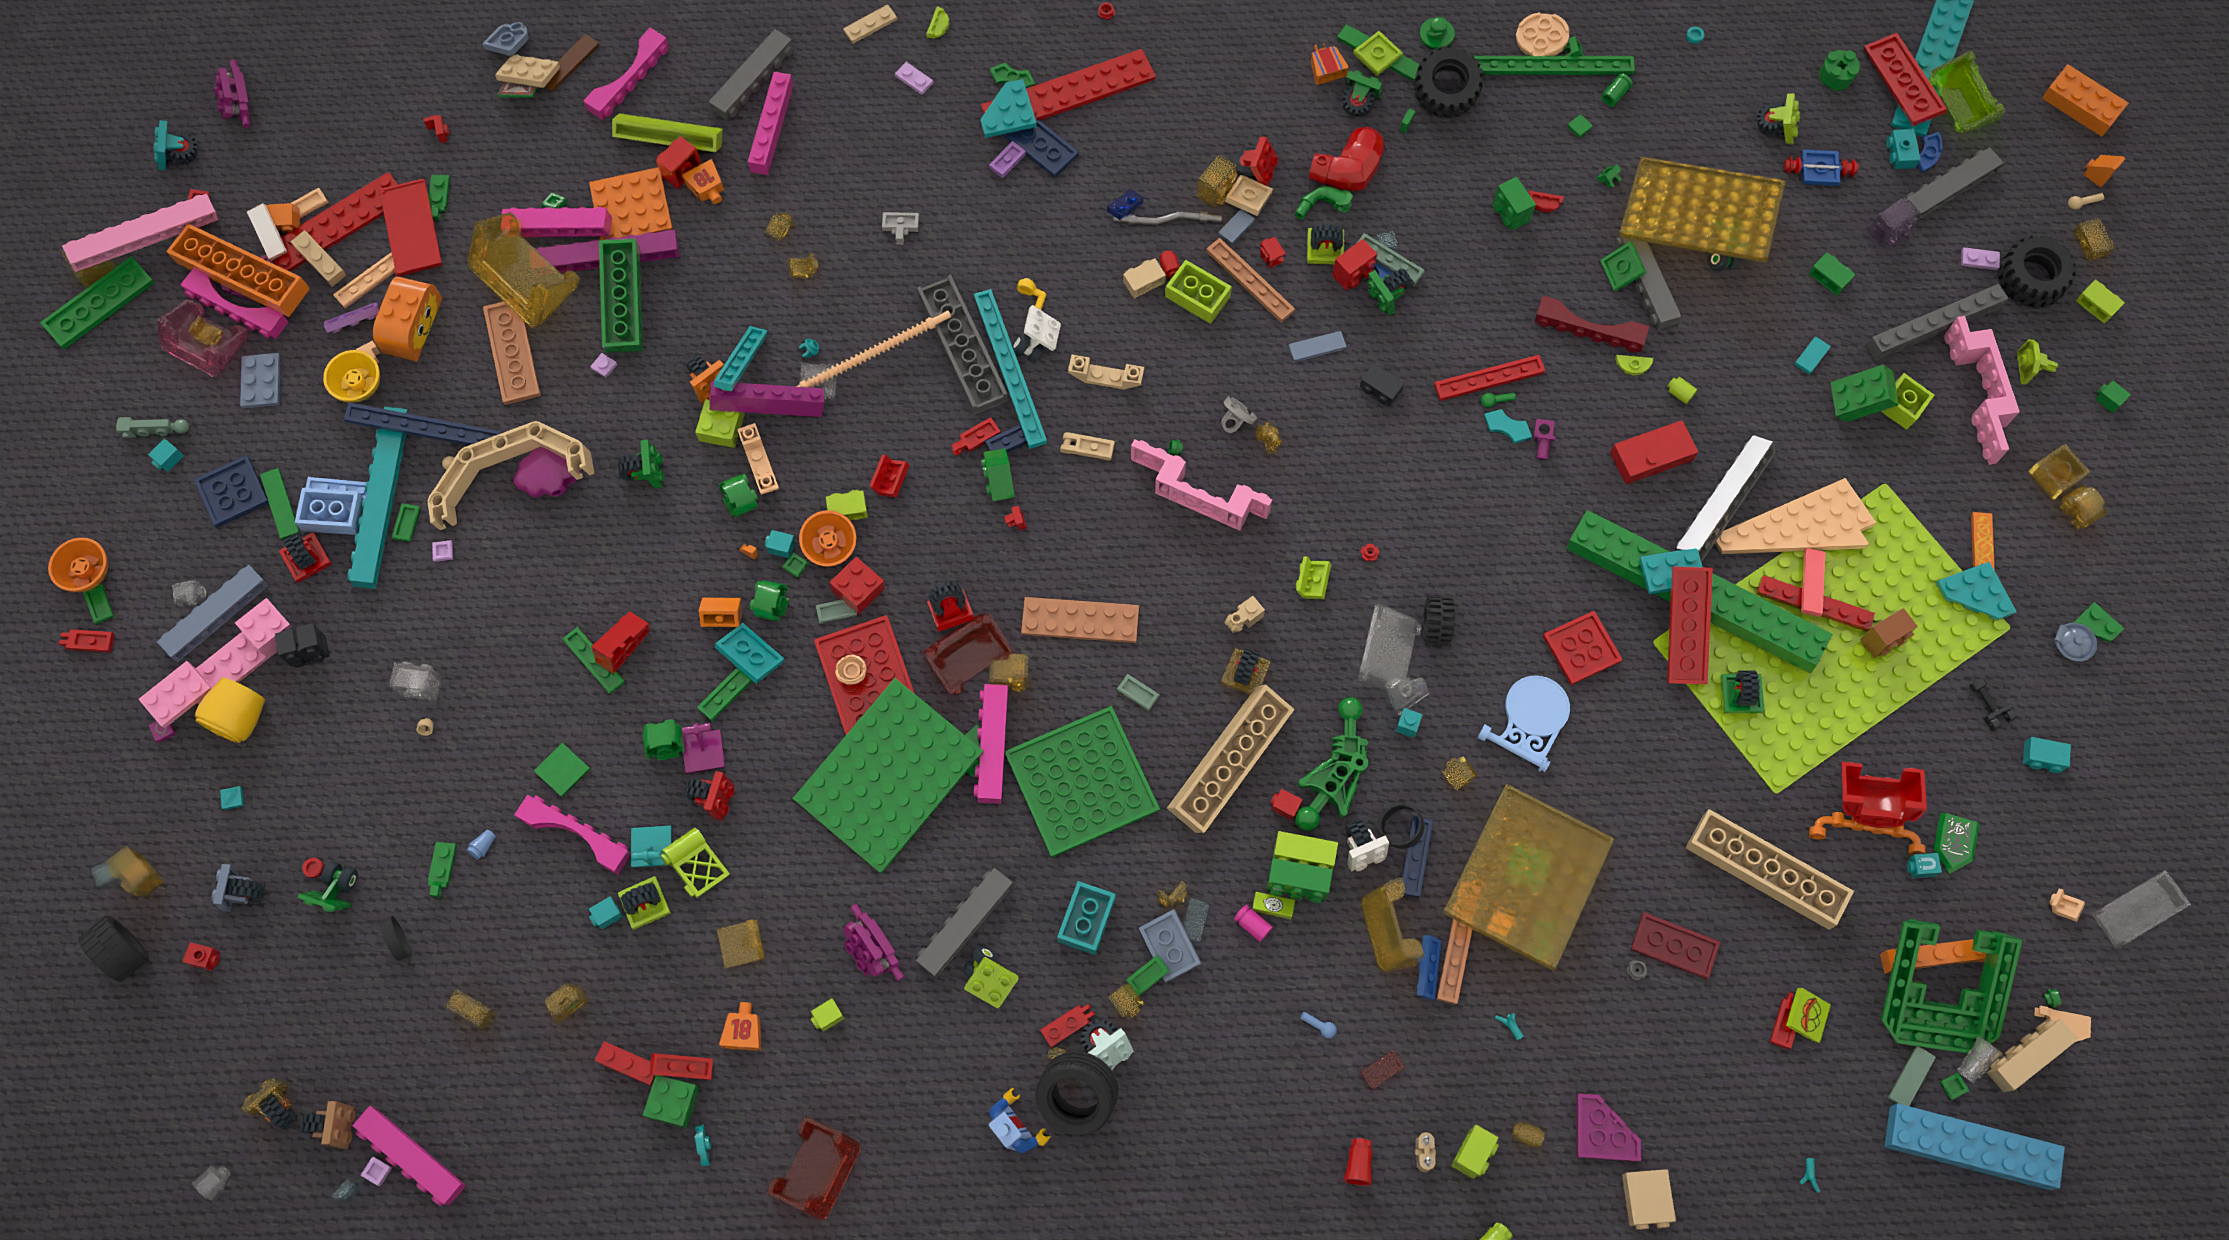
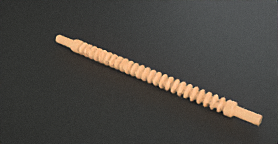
[796,311,951,388]

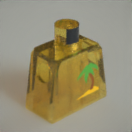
[543,982,589,1025]

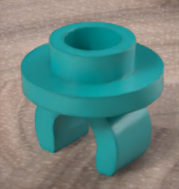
[799,338,819,358]

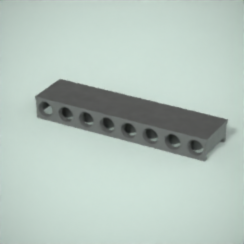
[917,275,1008,415]

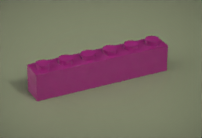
[709,381,824,417]

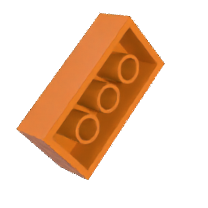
[2042,64,2128,137]

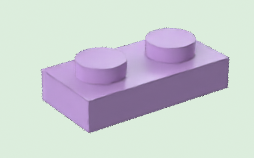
[895,62,933,95]
[1961,247,2000,270]

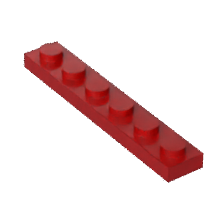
[1434,355,1545,401]
[1756,575,1875,632]

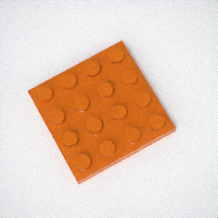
[589,168,673,240]

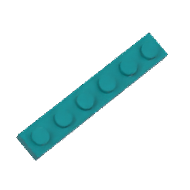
[714,326,767,391]

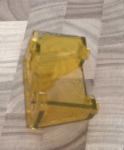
[1360,878,1424,972]

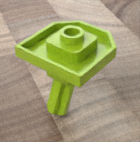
[2017,339,2058,384]

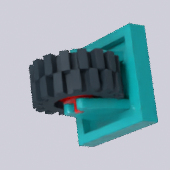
[154,120,197,170]

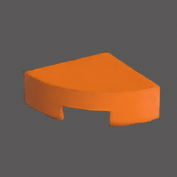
[739,544,758,560]

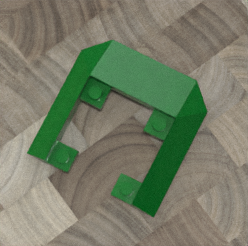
[1881,918,2022,1055]

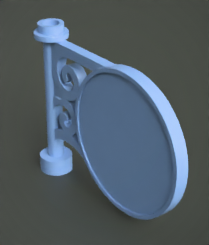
[1478,676,1570,772]

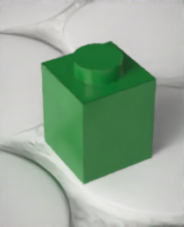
[2095,380,2131,413]

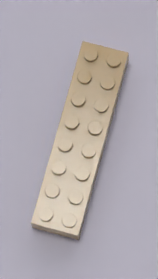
[1167,685,1294,833]
[1686,809,1854,930]

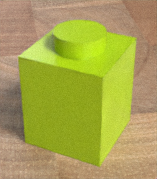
[811,999,844,1032]

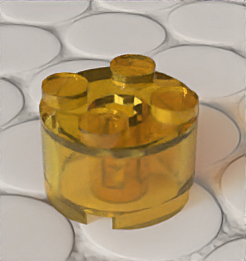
[2059,484,2107,530]

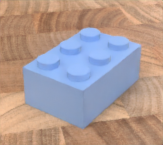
[295,488,363,535]

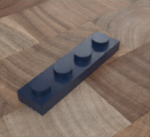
[1399,816,1433,898]

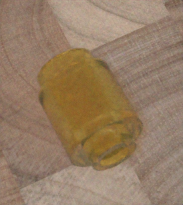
[1512,1121,1545,1148]

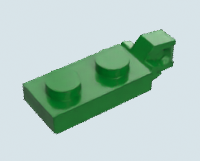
[429,175,450,221]
[428,842,457,898]

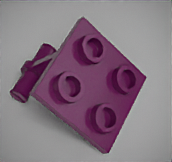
[682,723,725,774]

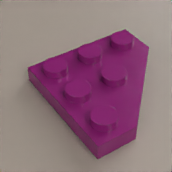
[1576,1094,1641,1162]

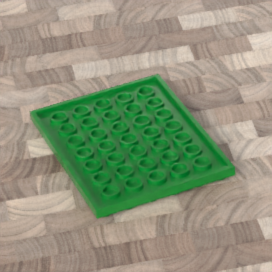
[793,678,984,874]

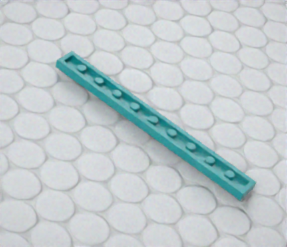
[974,289,1047,449]

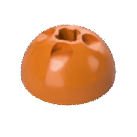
[799,510,856,567]
[48,538,108,593]

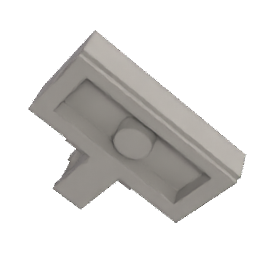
[882,212,919,245]

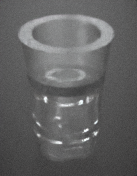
[1957,1036,2003,1084]

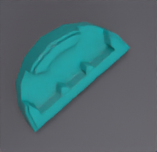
[695,1125,711,1167]

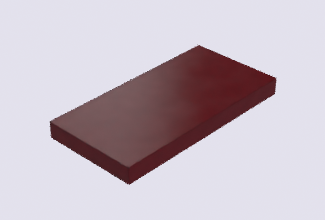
[1630,912,1720,980]

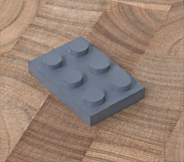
[240,353,281,408]
[1139,909,1202,983]

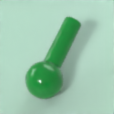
[1481,393,1516,408]

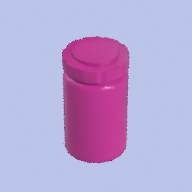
[1234,905,1273,942]

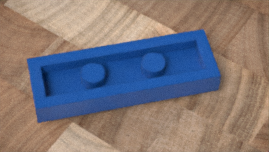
[1417,935,1441,1000]

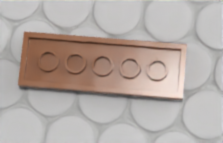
[483,298,541,405]
[1021,597,1139,643]

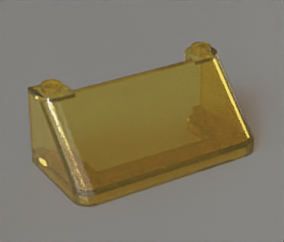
[467,212,580,328]

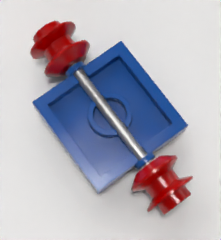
[1784,150,1858,186]

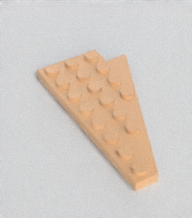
[1715,478,1876,554]

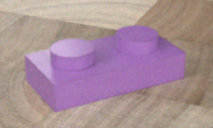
[989,141,1026,178]

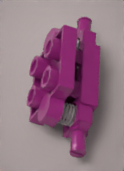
[214,60,251,128]
[843,904,905,981]

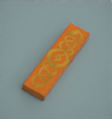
[1971,512,1995,571]

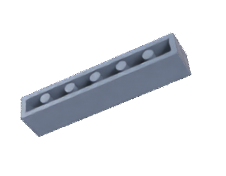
[157,565,269,663]

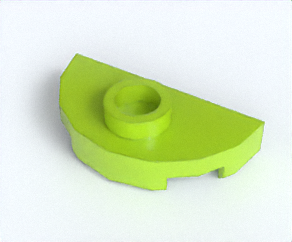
[926,6,949,38]
[1615,355,1653,375]

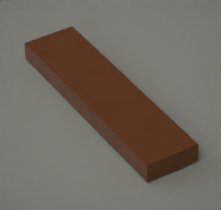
[545,34,599,93]

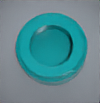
[1686,27,1704,44]

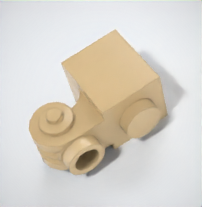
[1224,596,1265,633]

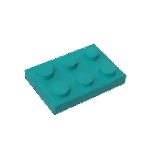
[1639,548,1702,594]
[715,623,784,684]

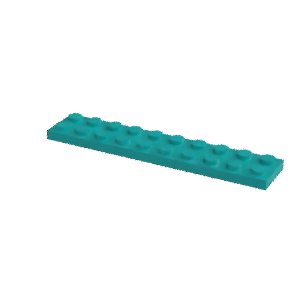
[1890,0,1974,137]

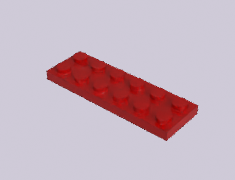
[1864,33,1947,126]
[1667,566,1713,684]

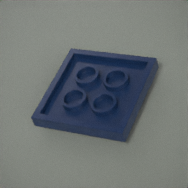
[194,455,269,528]

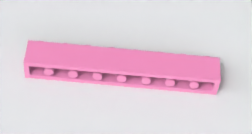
[62,194,218,272]

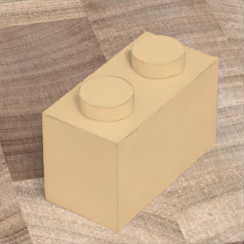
[1123,258,1166,298]

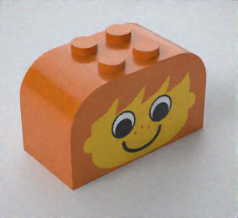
[373,277,442,361]

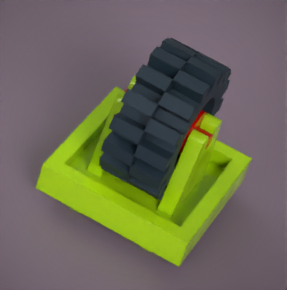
[1757,94,1800,144]
[1307,224,1344,264]
[618,876,671,930]

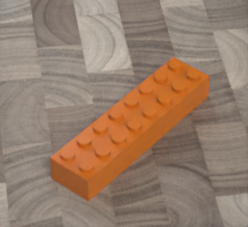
[166,224,310,317]

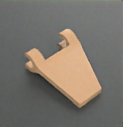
[2034,1006,2091,1042]

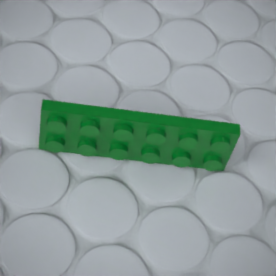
[40,256,155,349]

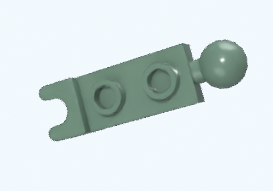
[116,417,189,438]

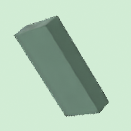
[816,600,857,624]
[1117,674,1160,711]

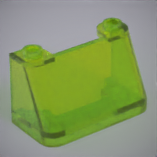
[1929,50,2005,134]

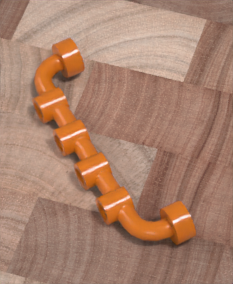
[1809,812,1926,856]

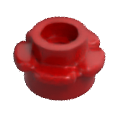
[1098,3,1115,20]
[1361,544,1379,561]

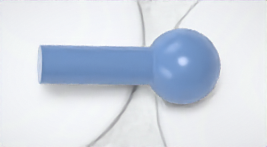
[1300,1012,1337,1038]

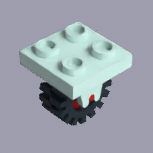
[1081,1019,1134,1071]

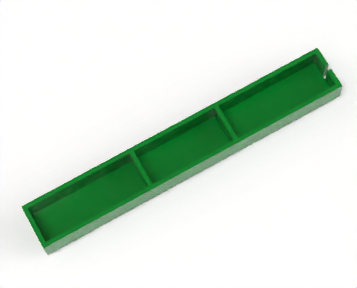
[1566,510,1833,674]

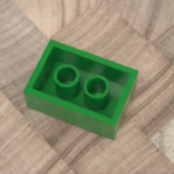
[1831,364,1899,422]
[1266,858,1333,903]

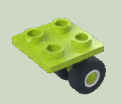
[963,946,1019,1008]

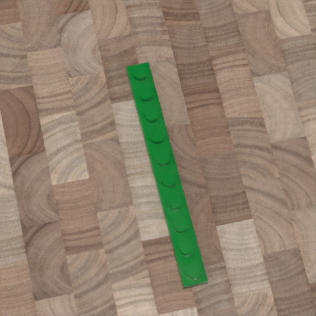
[1474,56,1635,75]

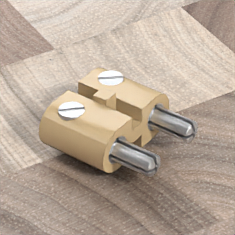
[1415,1132,1436,1172]

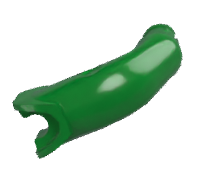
[1294,186,1353,220]

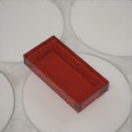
[1360,1050,1405,1090]

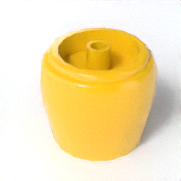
[195,677,266,743]

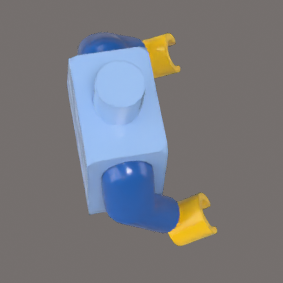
[989,1088,1051,1153]

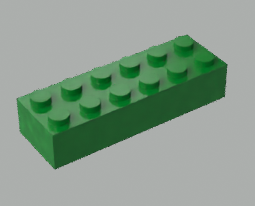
[599,239,643,353]

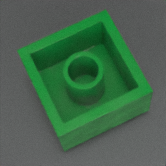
[1493,177,1536,231]
[643,1075,699,1129]

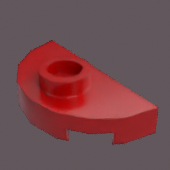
[1528,190,1564,212]

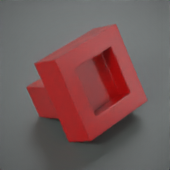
[1004,506,1027,530]

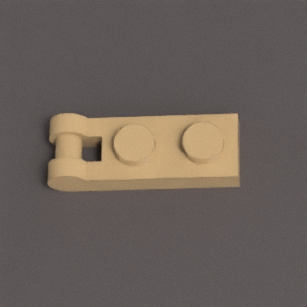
[1060,432,1115,461]

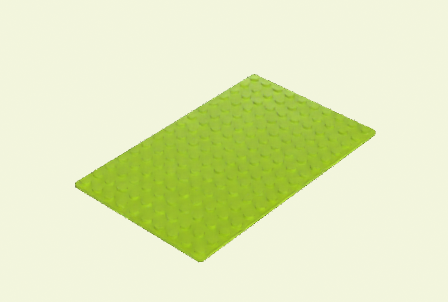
[1653,484,2010,794]

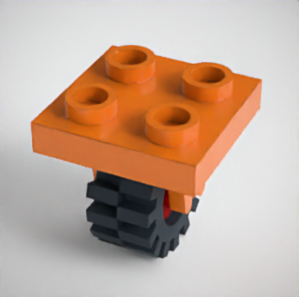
[686,355,724,405]

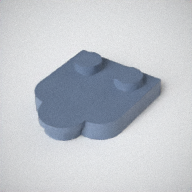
[482,22,529,56]

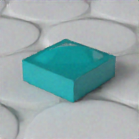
[220,786,244,810]

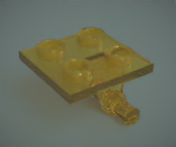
[717,919,765,969]

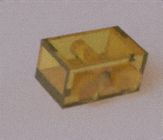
[2073,218,2114,262]
[445,989,496,1030]

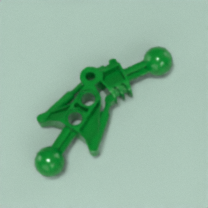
[1295,697,1368,831]

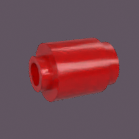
[1159,251,1180,279]

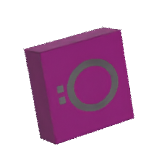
[149,721,176,743]

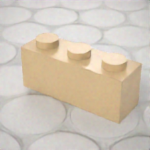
[291,230,346,287]

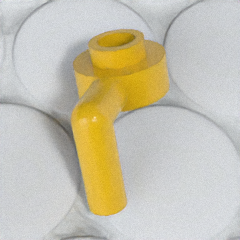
[1017,278,1046,310]

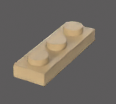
[843,5,897,44]

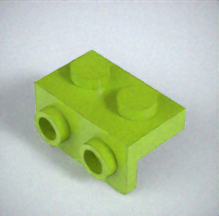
[1296,557,1331,599]

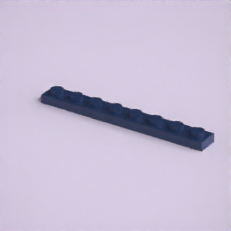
[344,402,501,446]

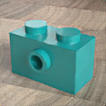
[1886,129,1921,169]

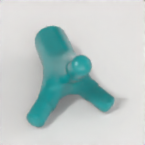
[1495,1013,1524,1040]
[1800,1158,1820,1193]

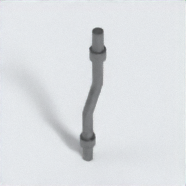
[1113,211,1222,226]

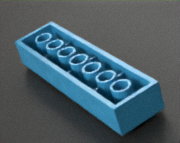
[1884,1103,2065,1190]

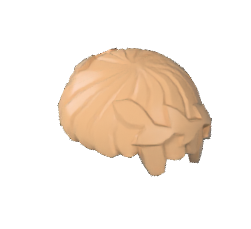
[835,655,867,684]

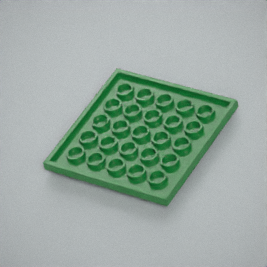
[1004,706,1160,858]

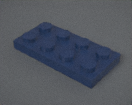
[1003,119,1079,178]

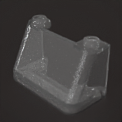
[1357,603,1421,694]

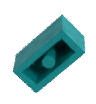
[2023,737,2071,773]

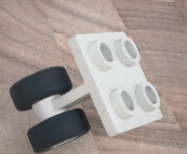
[1012,305,1061,362]

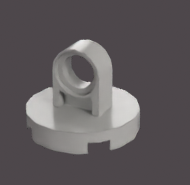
[1221,396,1257,433]

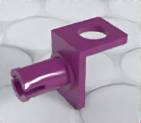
[1534,419,1556,459]

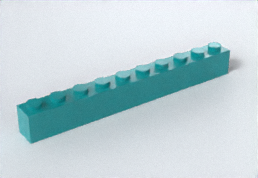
[348,407,409,589]

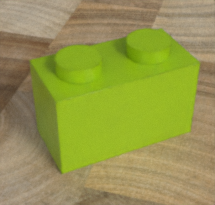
[2076,280,2125,324]
[826,490,868,521]

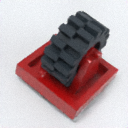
[279,532,332,583]
[927,580,975,632]
[683,771,735,821]

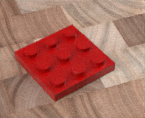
[1543,611,1623,685]

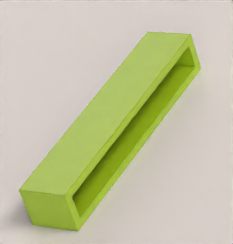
[612,113,723,152]

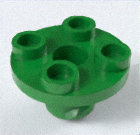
[1419,17,1455,50]

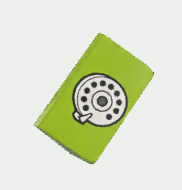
[1252,892,1295,919]

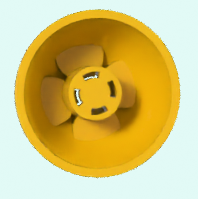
[323,350,380,403]

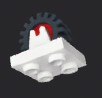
[1345,819,1389,871]

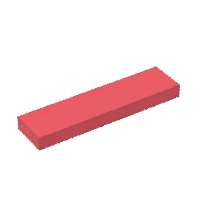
[1801,548,1825,617]

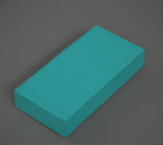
[1794,336,1831,375]

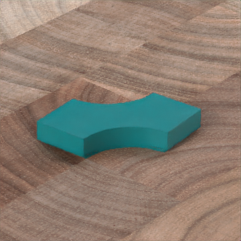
[1484,409,1532,444]

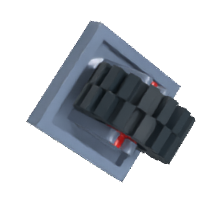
[211,864,266,912]

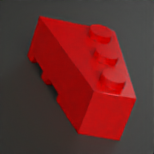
[592,612,650,674]

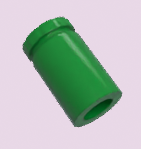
[1601,74,1633,107]

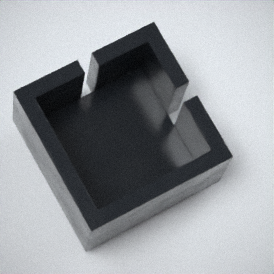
[275,623,329,668]

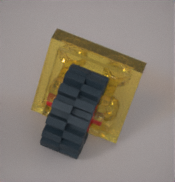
[1221,648,1271,695]
[240,1078,298,1130]

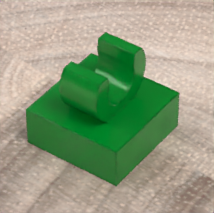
[1564,36,1584,56]
[1596,165,1622,188]

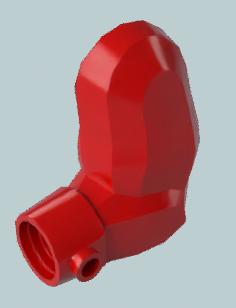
[1309,127,1385,191]

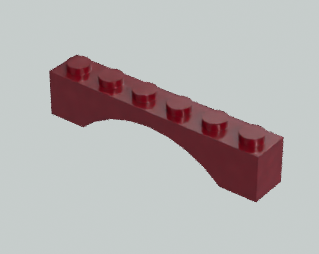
[1534,296,1649,353]

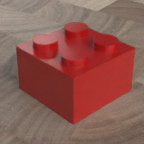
[656,136,701,190]
[1332,239,1377,291]
[829,557,885,615]

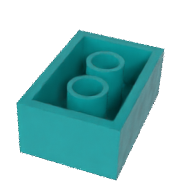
[1057,881,1116,955]

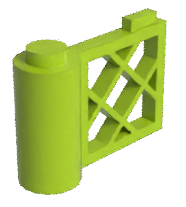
[661,828,730,898]

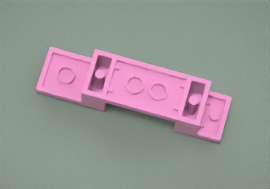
[1944,316,2020,465]
[1131,439,1272,531]
[139,598,292,729]

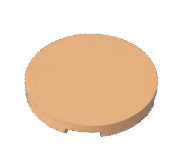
[1516,12,1569,56]

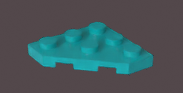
[980,79,1037,138]
[1936,562,2017,620]

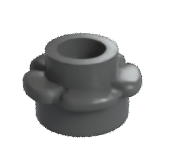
[1627,960,1647,980]

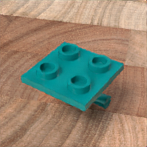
[631,826,672,868]

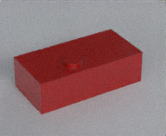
[1610,420,1698,484]

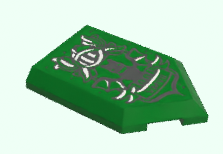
[1933,813,1980,874]

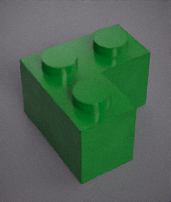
[981,448,1015,501]

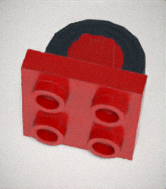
[1233,137,1278,186]

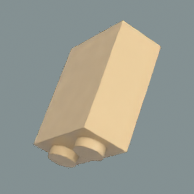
[1622,1169,1676,1230]

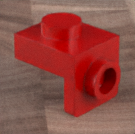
[423,115,450,143]

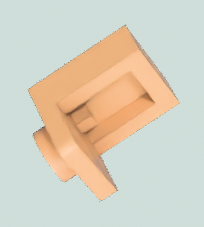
[2050,888,2085,922]

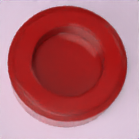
[302,858,324,878]

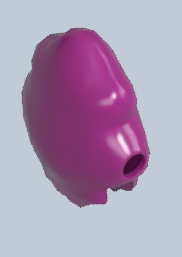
[514,447,582,498]

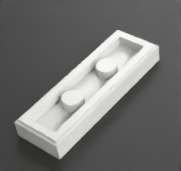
[247,204,287,260]

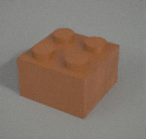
[1860,608,1918,658]

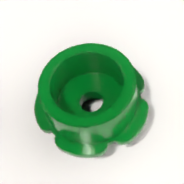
[1168,439,1183,456]
[2044,988,2062,1008]

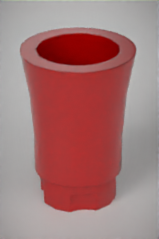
[1343,1138,1373,1186]

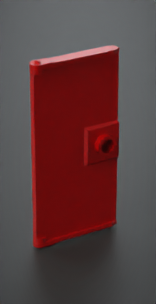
[379,179,443,276]

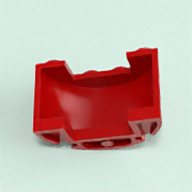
[1841,762,1927,828]

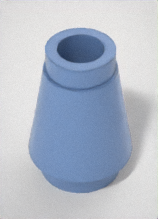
[467,830,496,860]

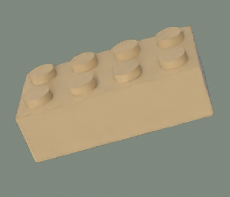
[1986,1019,2078,1092]

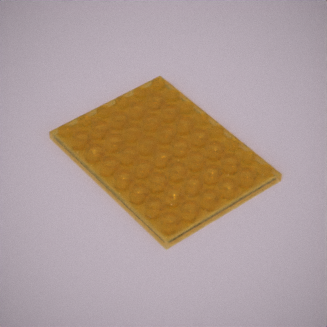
[1619,157,1785,263]
[1443,784,1614,971]

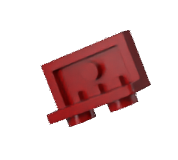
[870,455,910,498]

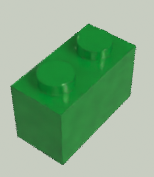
[1809,252,1856,296]

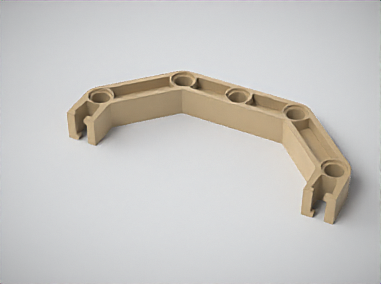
[428,421,594,530]

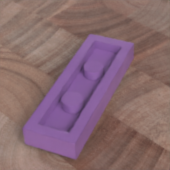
[324,302,380,333]

